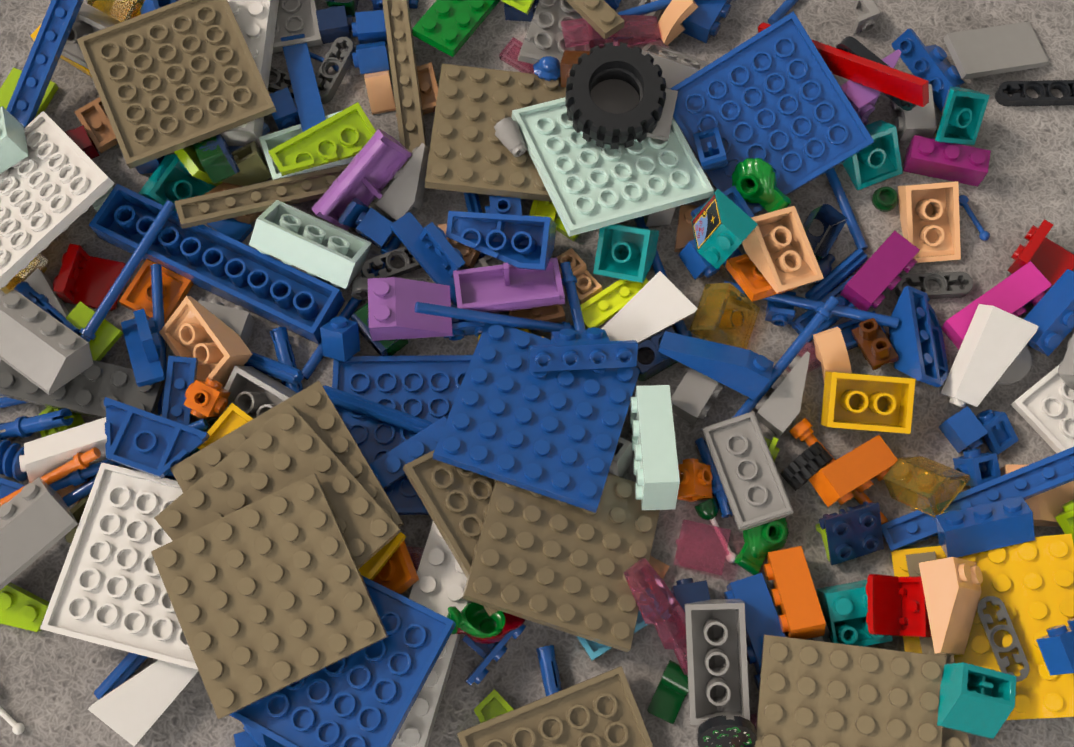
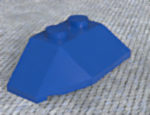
[889,286,949,388]

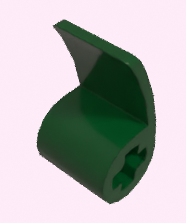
[647,660,688,724]

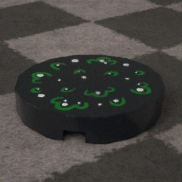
[697,715,757,747]

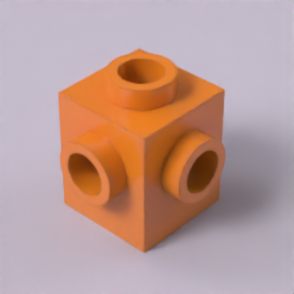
[183,378,231,420]
[677,458,712,502]

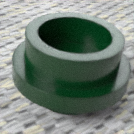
[872,187,898,212]

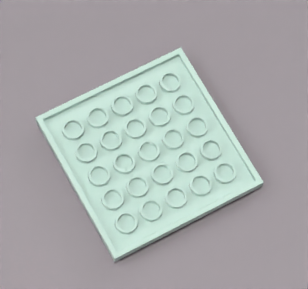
[512,97,714,237]

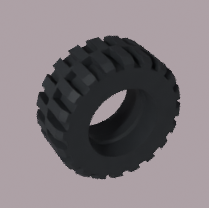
[565,42,666,149]

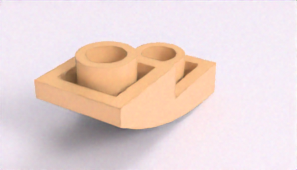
[655,0,698,46]
[557,248,603,304]
[813,326,852,381]

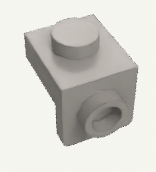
[852,0,881,35]

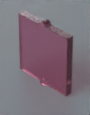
[674,519,731,576]

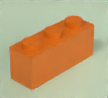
[808,435,899,507]
[764,546,826,639]

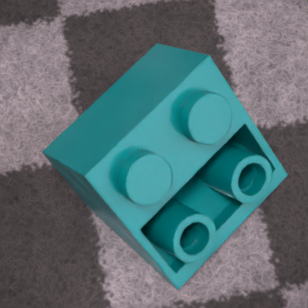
[816,580,892,646]
[937,662,1017,739]

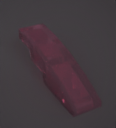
[561,15,661,48]
[623,558,688,675]

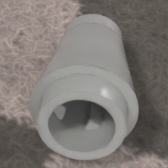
[494,117,527,157]

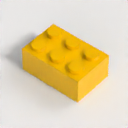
[821,371,916,434]

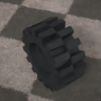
[780,442,833,491]

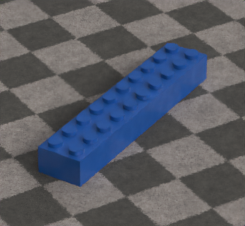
[89,184,345,345]

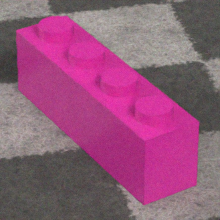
[941,261,1052,350]

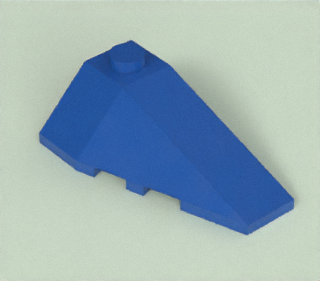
[446,211,557,271]
[658,331,774,400]

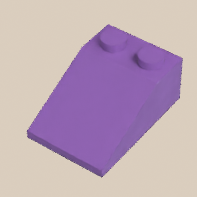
[840,49,902,126]
[368,277,453,341]

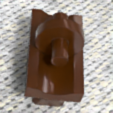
[852,318,899,371]

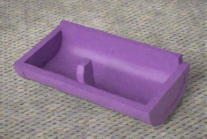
[312,128,412,231]
[453,257,565,313]

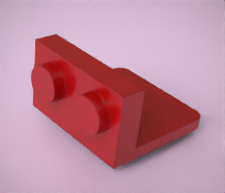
[1007,219,1074,293]
[53,243,126,311]
[866,574,932,637]

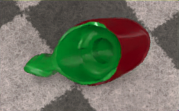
[447,602,526,644]

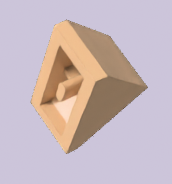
[364,70,396,115]

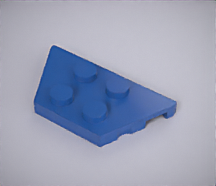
[104,397,209,479]

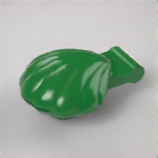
[732,158,791,213]
[735,517,789,575]

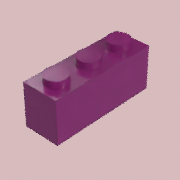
[903,135,991,187]
[840,231,920,311]

